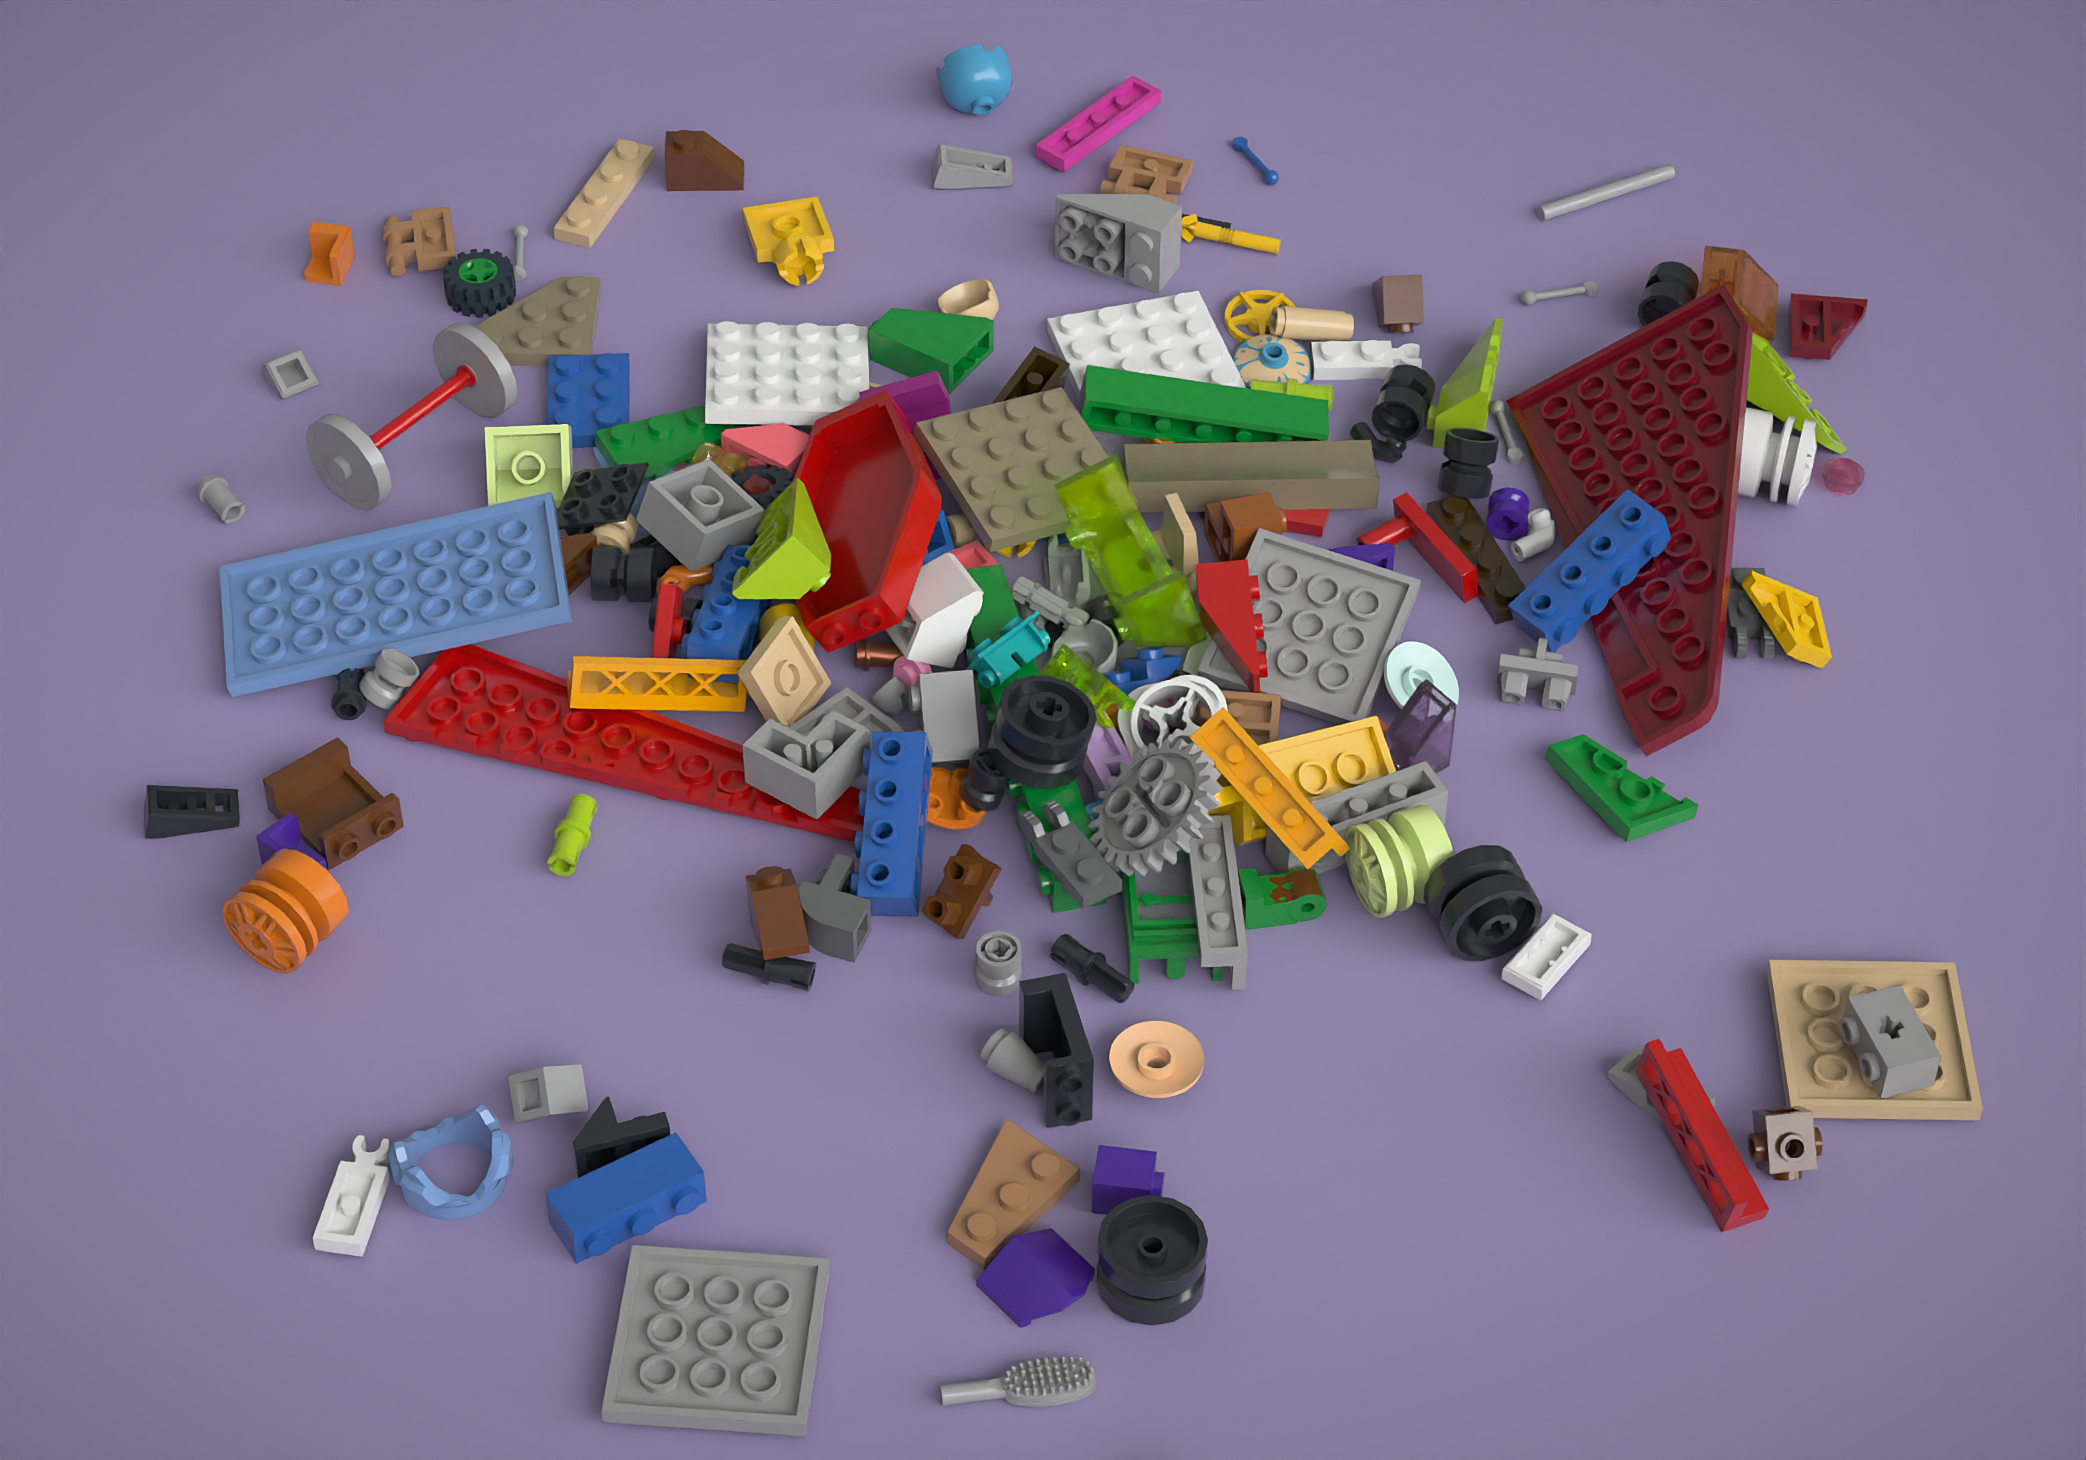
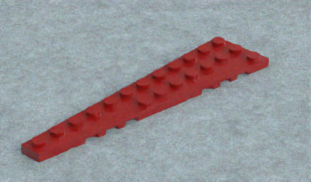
[383,644,864,842]

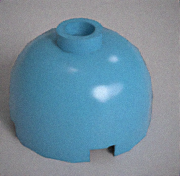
[936,44,1013,115]

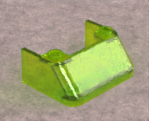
[1054,454,1207,647]

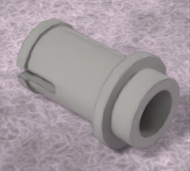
[197,474,245,524]

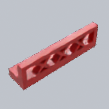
[1635,1039,1769,1232]

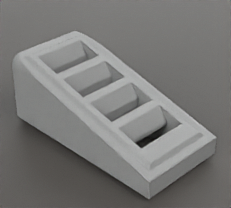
[931,144,1013,189]

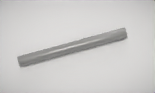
[1537,164,1675,221]

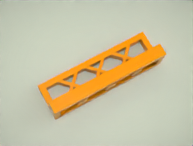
[567,656,747,712]
[1189,707,1350,869]

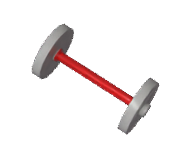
[305,322,517,511]

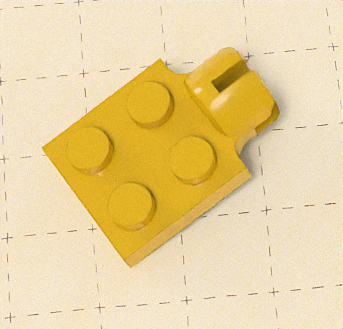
[742,196,834,286]

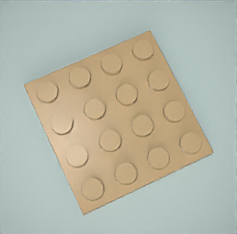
[1767,960,1983,1120]

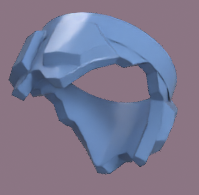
[388,1104,514,1220]

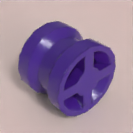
[1486,487,1530,541]

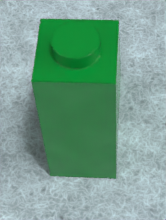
[867,308,994,395]

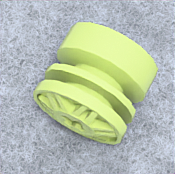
[1345,804,1454,918]

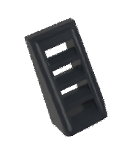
[144,785,240,839]

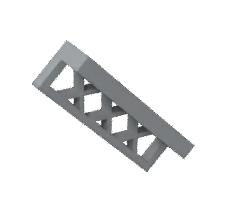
[1187,815,1248,990]

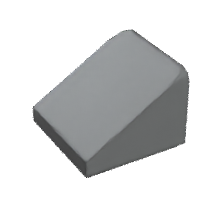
[262,349,319,400]

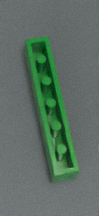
[1079,365,1329,443]

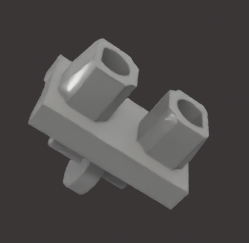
[1497,638,1579,711]

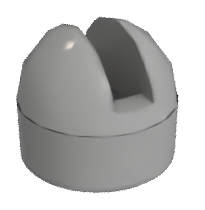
[870,676,908,715]

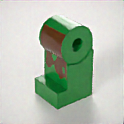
[1238,867,1327,930]

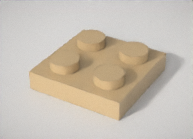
[737,616,831,727]

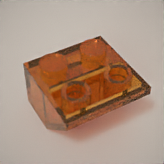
[1698,245,1779,341]

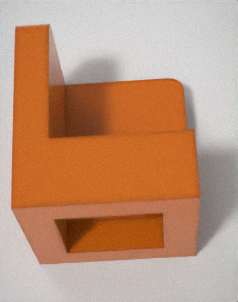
[304,222,355,286]

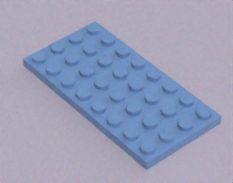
[219,492,572,697]

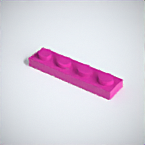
[1035,75,1161,172]

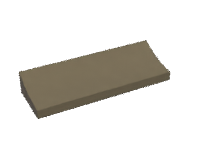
[1124,440,1380,513]

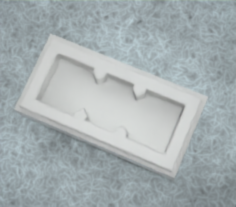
[1501,913,1592,1001]

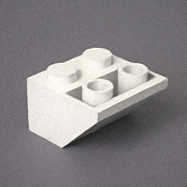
[885,553,984,669]

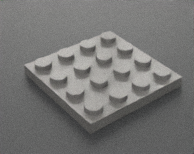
[1198,528,1421,725]
[601,1245,830,1436]

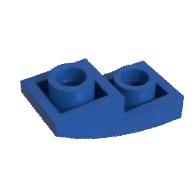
[1087,647,1182,703]

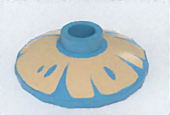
[1233,334,1312,389]

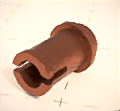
[856,637,904,671]

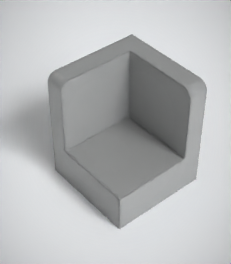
[508,1064,588,1123]

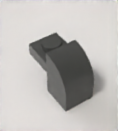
[799,853,872,963]

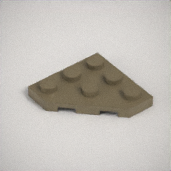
[474,276,602,366]

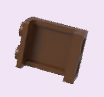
[263,737,404,870]

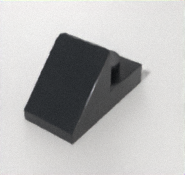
[573,1096,671,1178]

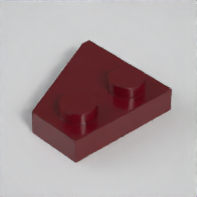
[1789,293,1868,360]

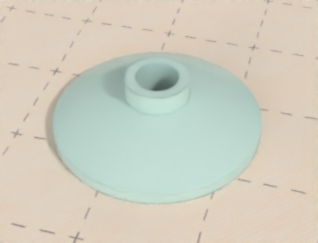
[1384,641,1459,723]

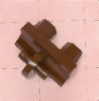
[922,844,1002,939]

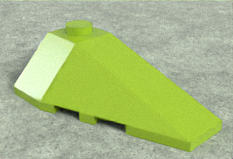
[1427,317,1504,448]
[1747,332,1847,454]
[732,477,831,599]

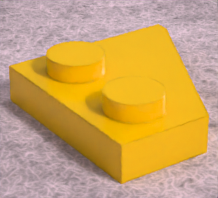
[1741,571,1832,669]

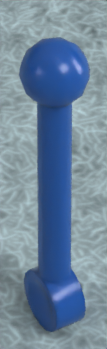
[1233,137,1279,185]

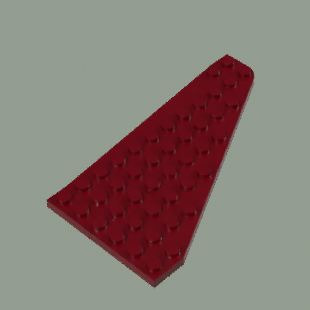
[1506,284,1753,757]

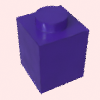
[1092,1145,1165,1215]

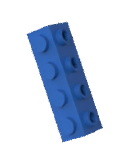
[1508,489,1671,652]
[681,545,773,684]
[851,732,933,916]

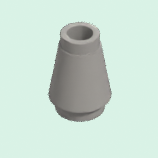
[980,1028,1044,1094]

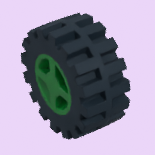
[443,248,516,318]

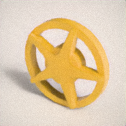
[1224,290,1296,343]

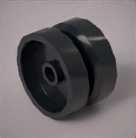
[987,675,1097,789]
[1423,845,1543,961]
[1097,1195,1208,1326]

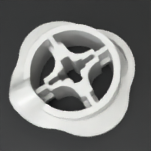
[1118,675,1228,759]

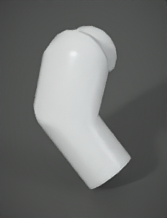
[1511,508,1555,562]

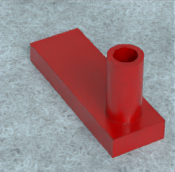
[1356,492,1479,604]

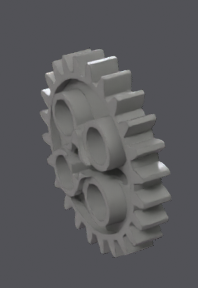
[1088,738,1222,877]

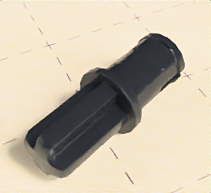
[1050,934,1135,1003]
[722,943,816,992]

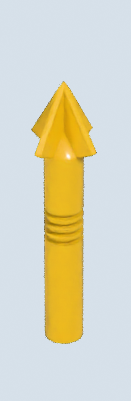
[1181,213,1281,254]

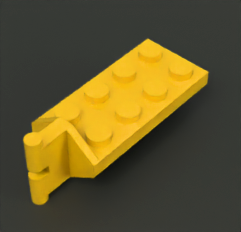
[1169,716,1396,846]

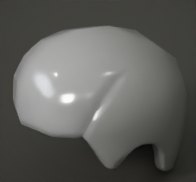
[1051,619,1118,687]

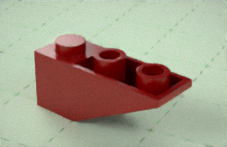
[1196,559,1268,693]

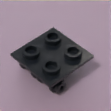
[557,462,649,536]

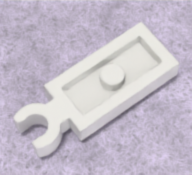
[1310,340,1422,380]
[313,1135,390,1257]

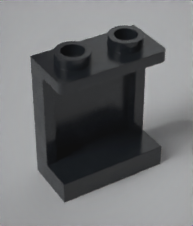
[1019,973,1094,1128]

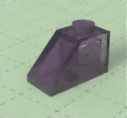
[1384,679,1457,774]

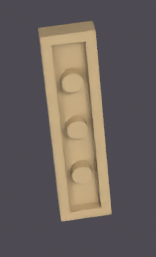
[554,138,655,249]

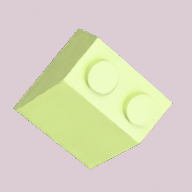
[485,424,573,508]

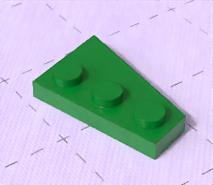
[1545,734,1699,842]

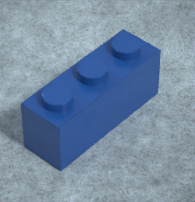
[546,1132,707,1264]

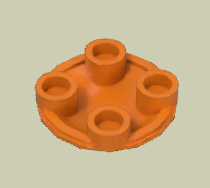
[927,767,987,830]

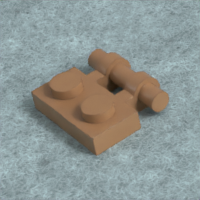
[1100,145,1193,204]
[382,206,456,277]

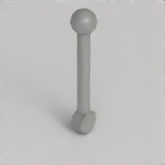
[513,225,529,282]
[1521,281,1599,305]
[1490,400,1524,465]

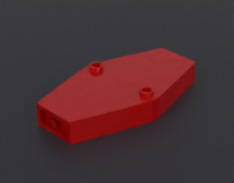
[793,389,942,653]

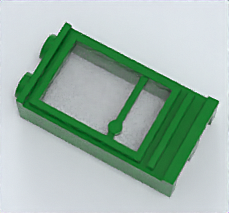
[1120,849,1223,984]

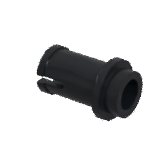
[331,668,367,720]

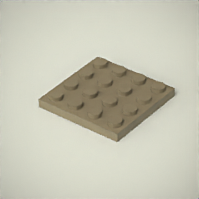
[914,387,1139,552]

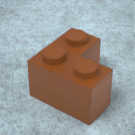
[1204,492,1287,562]

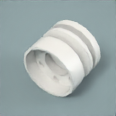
[1738,407,1817,507]

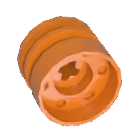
[222,849,349,974]

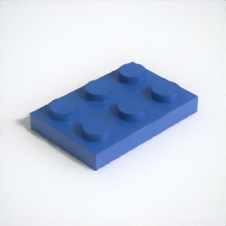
[547,353,630,448]

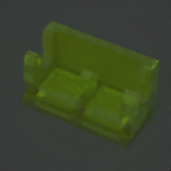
[1037,643,1136,728]

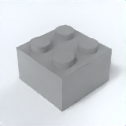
[636,459,765,572]

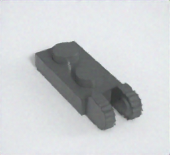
[1726,567,1775,658]
[1018,800,1122,909]

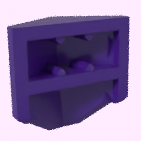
[976,1228,1095,1328]

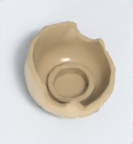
[937,279,999,320]

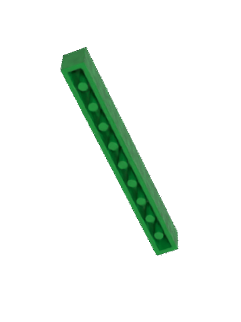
[964,564,1107,913]

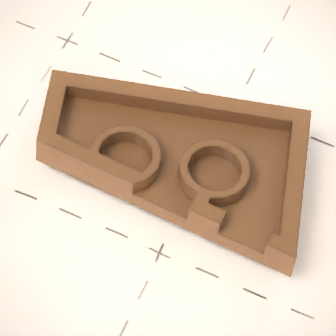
[947,1119,1080,1270]

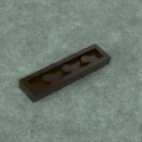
[1426,496,1526,625]

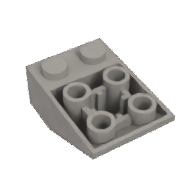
[1055,194,1182,293]

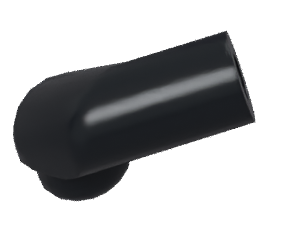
[1350,422,1407,463]

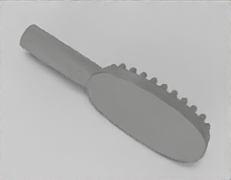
[939,1356,1096,1407]

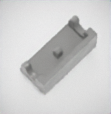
[1043,529,1090,621]

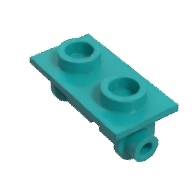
[966,611,1050,688]

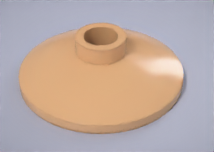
[1109,1021,1204,1098]

